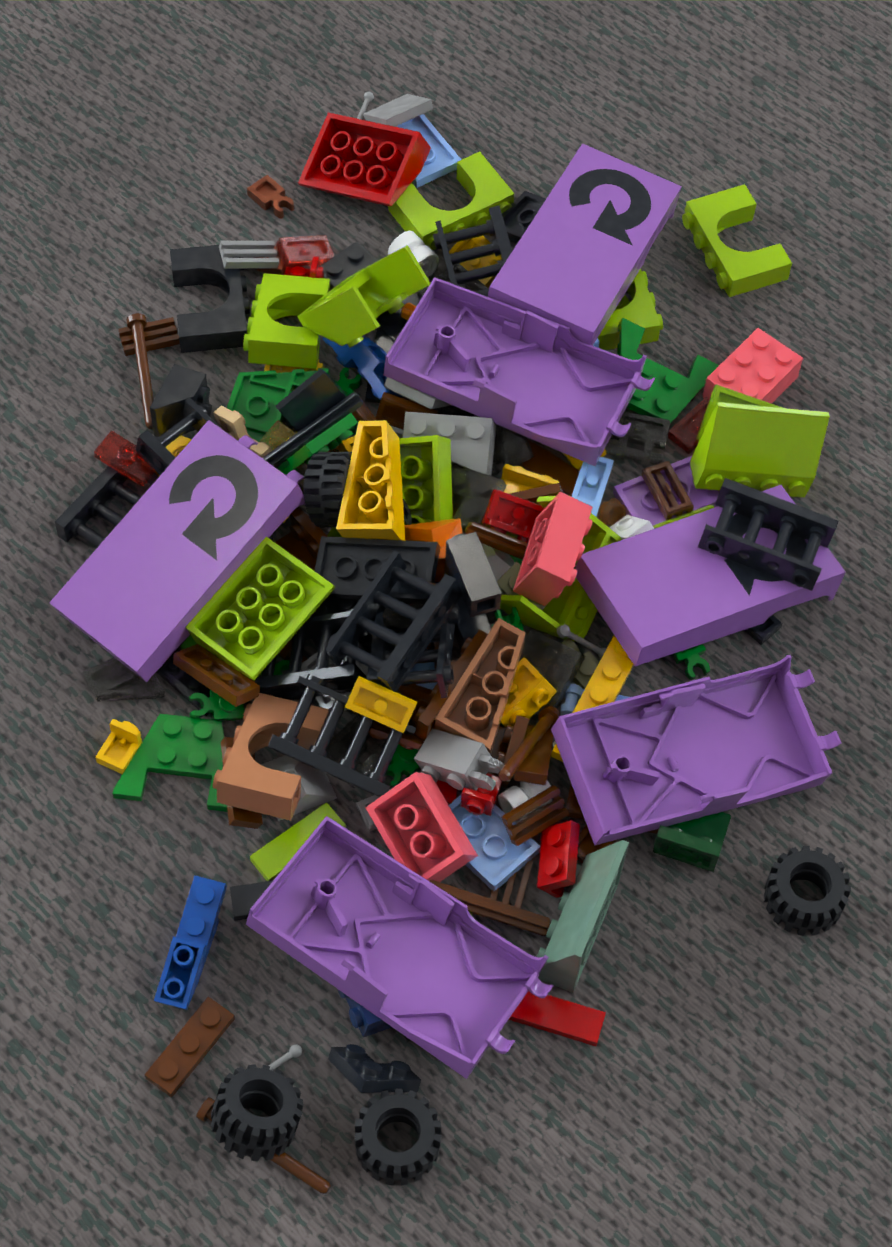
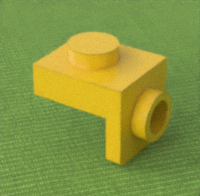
[95,719,142,774]

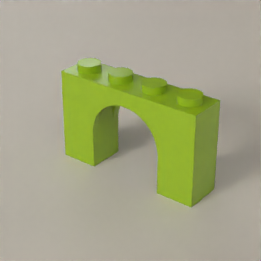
[388,151,515,250]
[682,184,792,297]
[598,269,663,350]
[243,273,330,369]

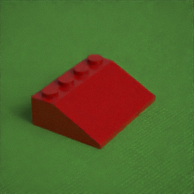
[298,112,431,207]

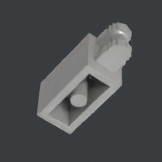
[414,728,505,791]

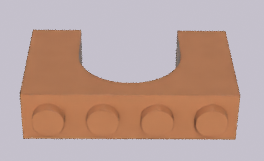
[213,693,329,821]

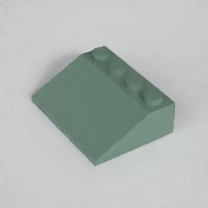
[537,840,629,993]

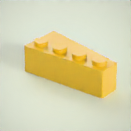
[336,420,405,540]

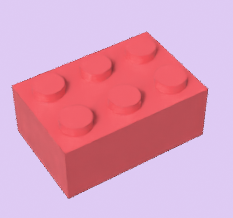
[703,328,803,404]
[513,492,593,606]
[365,772,478,882]

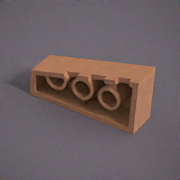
[435,618,525,755]

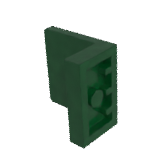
[653,812,731,872]

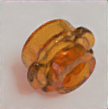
[599,498,626,526]

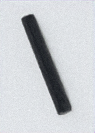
[263,392,363,468]

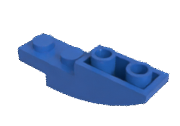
[323,335,403,400]
[154,875,227,1010]

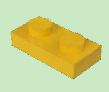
[345,676,417,733]

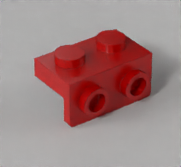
[482,489,545,543]
[537,820,580,898]

